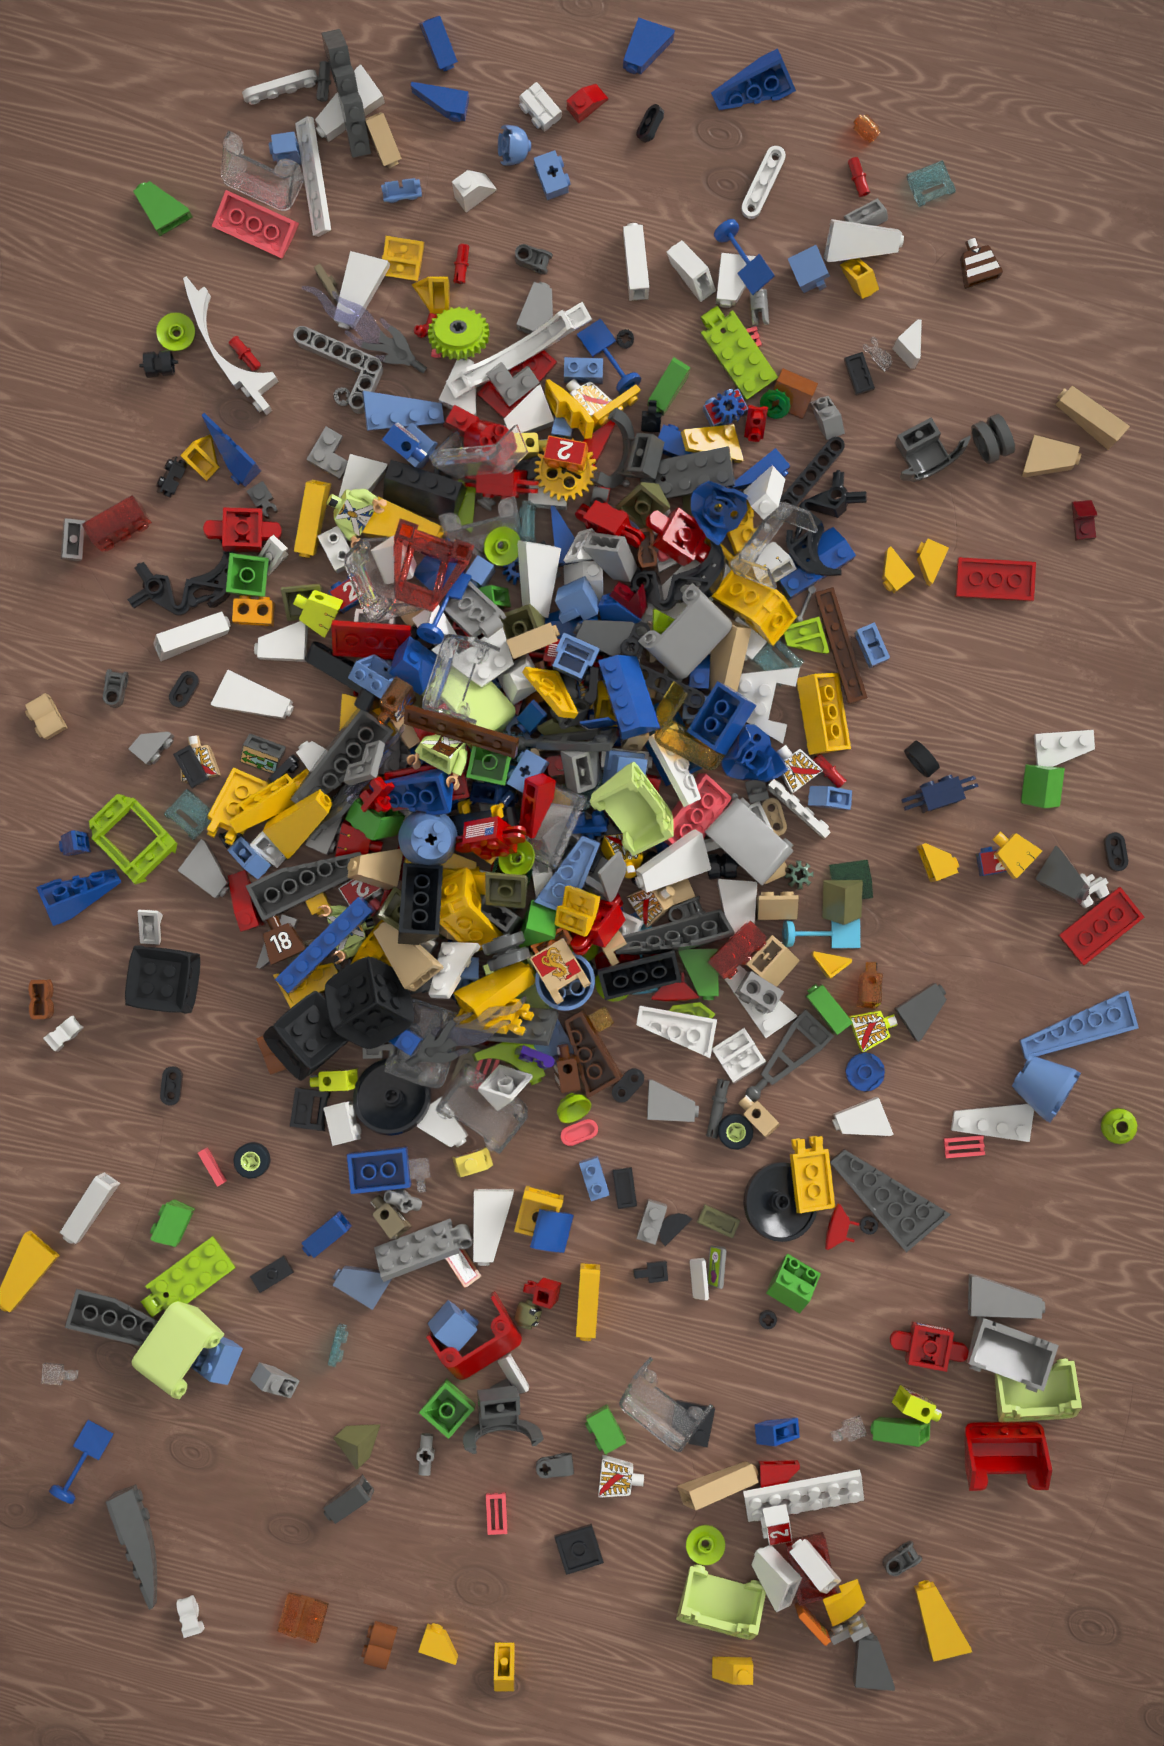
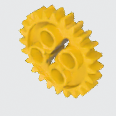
[534,438,597,502]

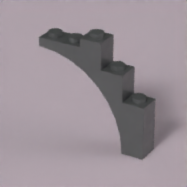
[321,29,371,158]

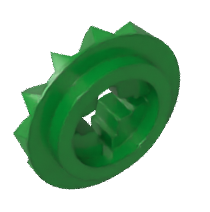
[760,389,791,419]

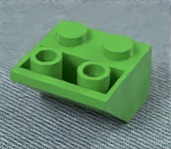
[150,1199,195,1247]
[766,1254,821,1314]

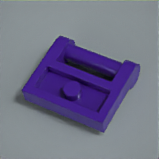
[515,1045,555,1069]

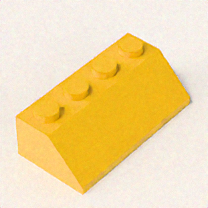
[797,673,851,755]

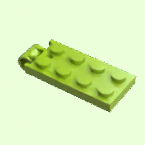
[700,306,778,400]
[140,1236,236,1317]

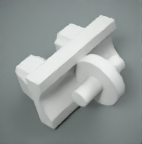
[1080,873,1109,908]

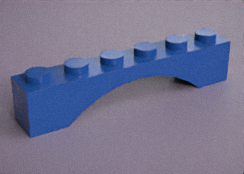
[275,896,376,993]

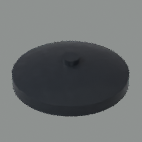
[353,1058,431,1136]
[743,1162,817,1242]

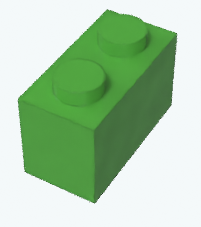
[585,1404,626,1455]

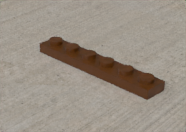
[814,587,868,704]
[403,704,519,759]

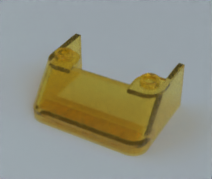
[654,681,745,770]

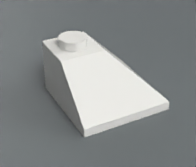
[564,561,603,600]

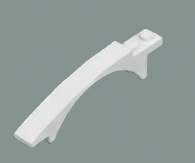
[183,276,279,415]
[446,302,592,398]

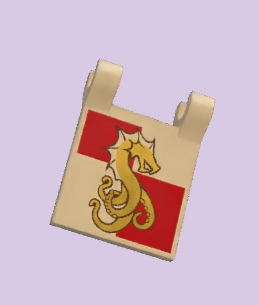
[529,938,591,1005]

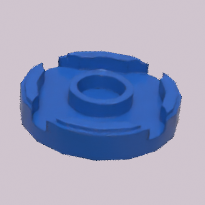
[845,1052,885,1091]

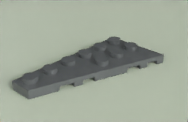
[830,1149,951,1253]

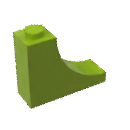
[472,1042,546,1085]

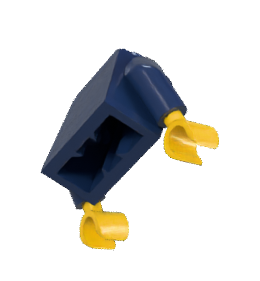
[458,782,519,818]

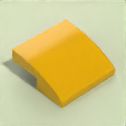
[382,236,425,281]
[554,885,600,937]
[823,1579,866,1626]

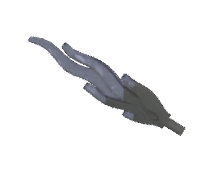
[302,286,427,374]
[309,724,406,841]
[406,996,526,1067]

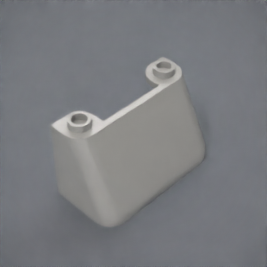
[638,583,732,679]
[704,797,794,886]
[967,1316,1059,1393]

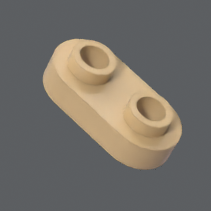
[762,798,787,836]

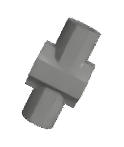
[384,1189,422,1213]
[416,1433,435,1476]

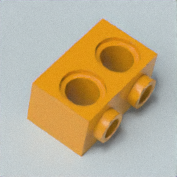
[232,596,275,627]

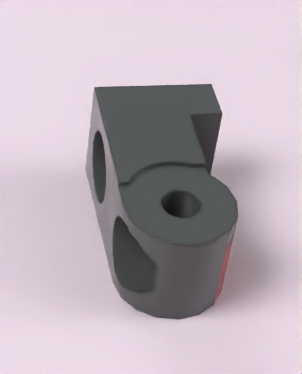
[590,485,612,507]

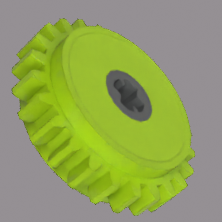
[428,307,490,361]

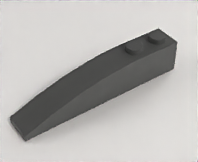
[291,708,394,803]
[246,852,362,921]
[615,909,735,955]
[65,1289,158,1346]
[106,1484,158,1610]

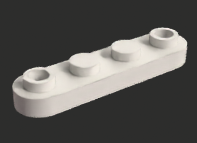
[242,70,318,105]
[741,146,786,219]

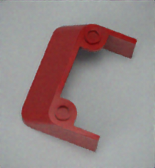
[426,1291,522,1380]

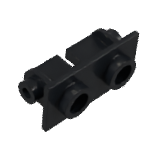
[156,456,187,498]

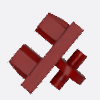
[744,405,768,442]
[360,777,395,813]

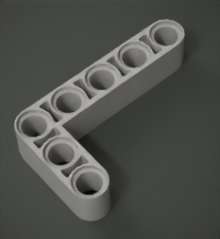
[293,326,383,414]

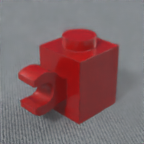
[523,1277,561,1309]

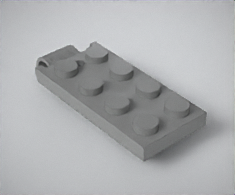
[429,572,506,641]
[374,1219,473,1282]

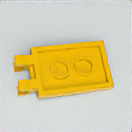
[207,767,269,846]
[454,999,534,1036]
[790,1136,835,1213]

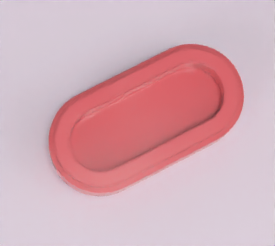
[560,1119,598,1146]

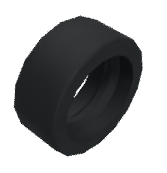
[904,740,940,778]

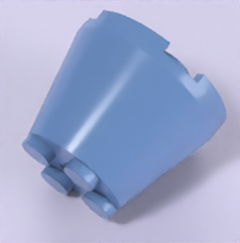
[398,810,458,865]
[535,952,595,1011]
[1012,1055,1081,1123]

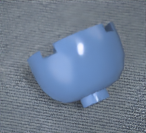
[498,125,531,166]

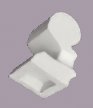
[43,1016,84,1052]
[176,1595,205,1638]

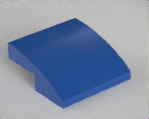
[530,1209,574,1253]

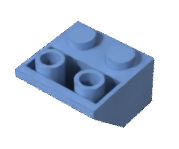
[191,1337,243,1385]

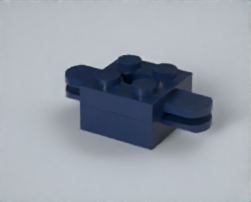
[901,774,979,813]

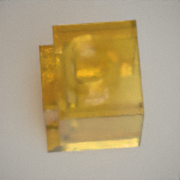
[588,1006,614,1032]

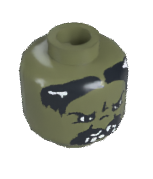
[514,1299,542,1330]

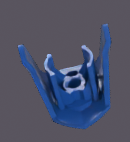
[690,481,748,545]
[720,724,788,782]

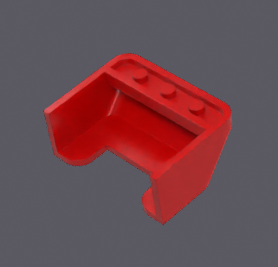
[964,1422,1053,1491]

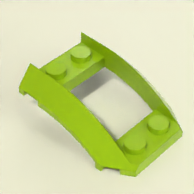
[89,794,177,884]

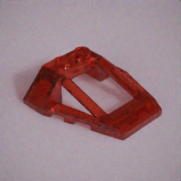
[393,518,474,612]

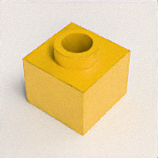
[305,893,331,917]

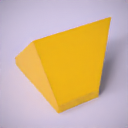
[412,277,450,314]
[180,434,219,481]
[811,951,852,978]

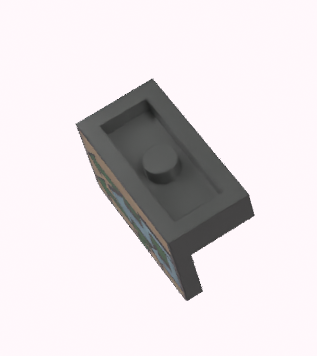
[240,734,286,774]

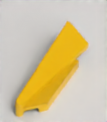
[229,768,309,833]

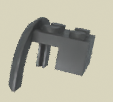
[594,408,665,488]
[895,417,971,482]
[463,1385,544,1454]

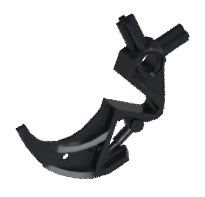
[786,470,867,576]
[127,540,234,615]
[629,540,726,611]

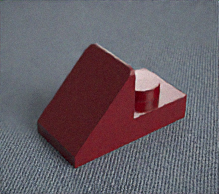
[1072,500,1097,541]
[609,581,648,619]

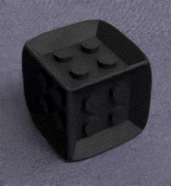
[125,945,200,1014]
[325,957,414,1049]
[263,991,349,1081]

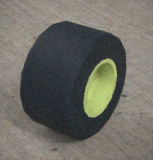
[718,1113,754,1150]
[233,1142,271,1179]

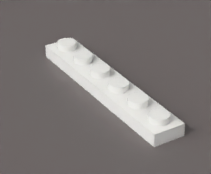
[295,116,331,237]

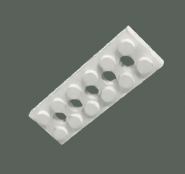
[743,1469,864,1522]

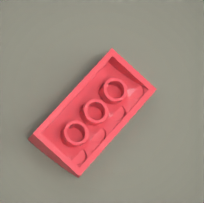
[212,190,299,258]
[664,773,732,846]

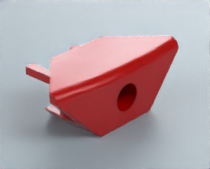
[652,973,699,1001]
[825,1203,859,1250]

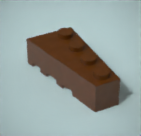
[564,1009,623,1099]

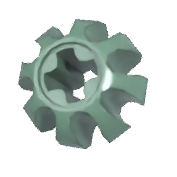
[785,861,814,890]

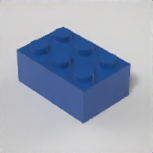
[686,681,756,755]
[347,1146,412,1194]

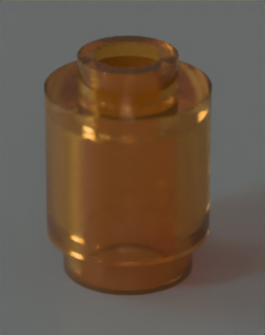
[853,114,881,144]

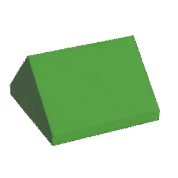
[226,553,269,597]
[1021,764,1065,808]
[518,900,557,948]

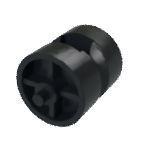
[139,350,179,378]
[708,853,740,880]

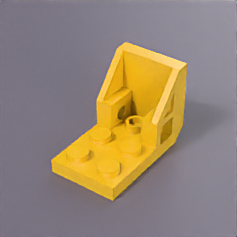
[711,566,797,646]
[440,867,504,951]

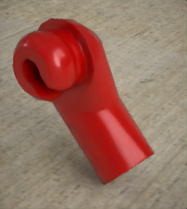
[414,313,437,338]

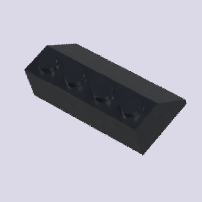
[383,460,467,525]
[398,863,443,945]
[597,951,682,1000]

